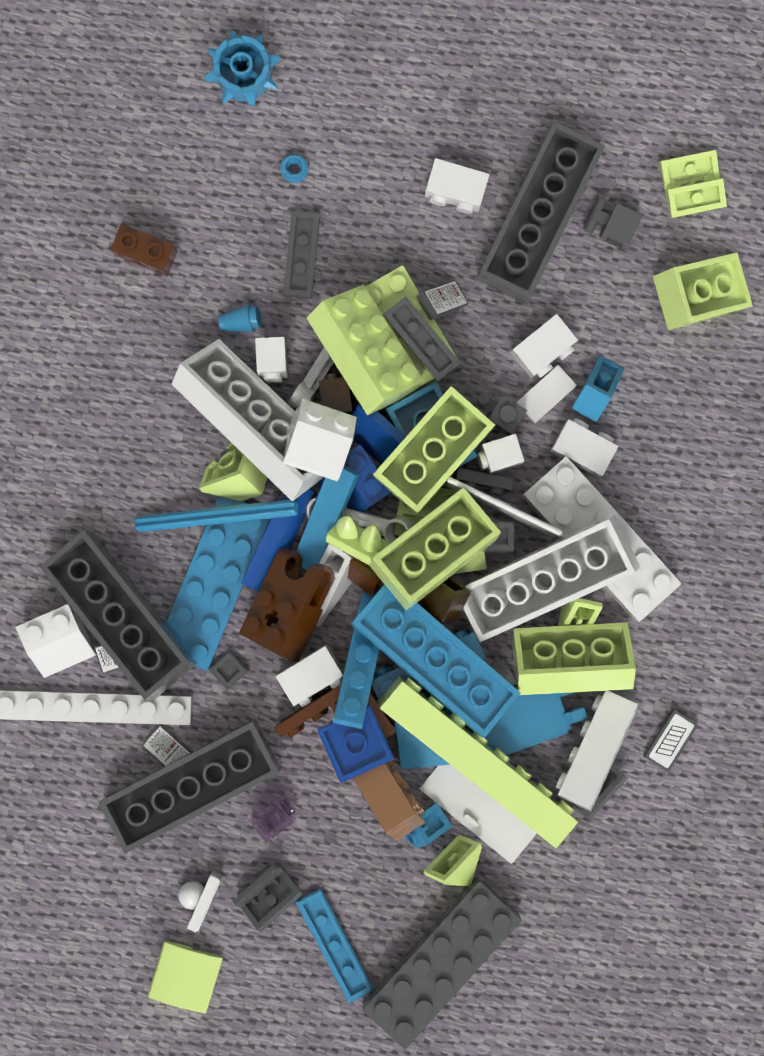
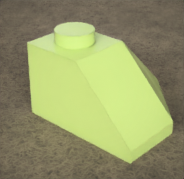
[199,442,268,501]

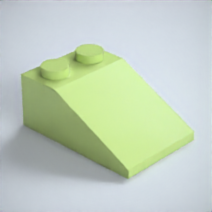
[653,252,753,331]

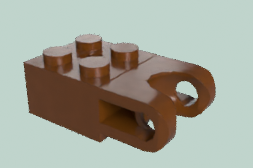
[239,547,334,662]

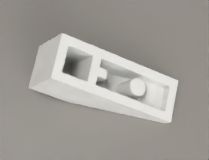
[316,544,355,627]

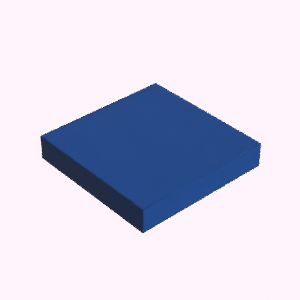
[352,404,406,465]
[317,705,394,784]

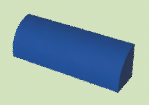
[241,489,317,591]

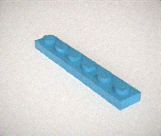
[333,591,379,729]

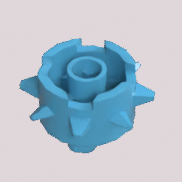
[205,31,281,107]

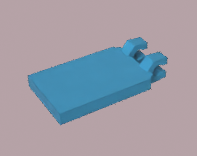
[485,692,587,755]

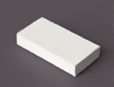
[516,365,577,424]

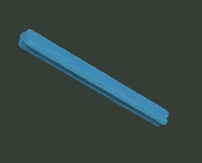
[135,500,298,532]

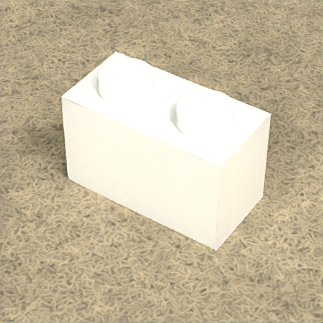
[425,158,490,214]
[510,314,578,378]
[255,337,288,385]
[550,418,619,478]
[477,434,524,474]

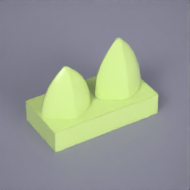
[326,516,391,565]

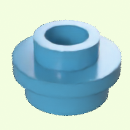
[280,154,309,183]

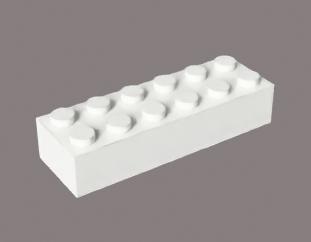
[172,339,324,501]
[521,456,682,622]
[463,514,640,642]

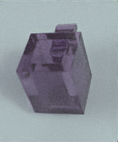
[249,796,296,843]

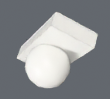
[178,871,223,932]

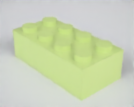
[366,265,459,395]
[307,284,424,415]
[373,386,495,515]
[370,487,501,611]
[513,622,636,695]

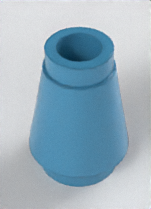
[218,304,262,332]

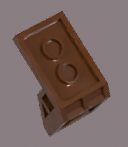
[275,682,396,738]

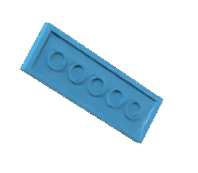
[166,496,271,671]
[350,584,521,738]

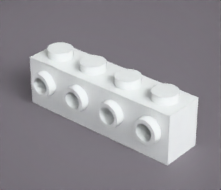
[556,690,638,812]

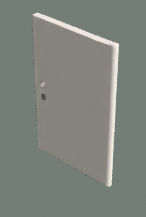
[445,477,562,537]
[419,765,537,864]

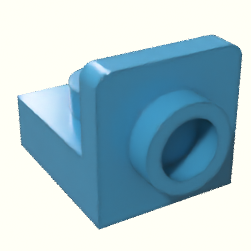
[405,802,452,848]

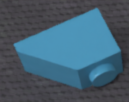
[572,355,624,422]

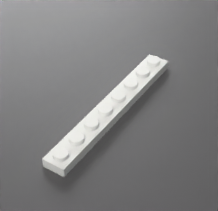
[0,690,192,725]

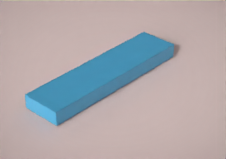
[297,466,359,570]
[295,887,374,1003]

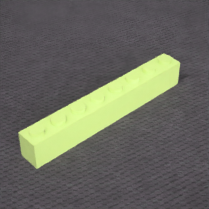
[377,675,578,848]

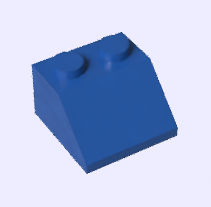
[317,445,392,513]

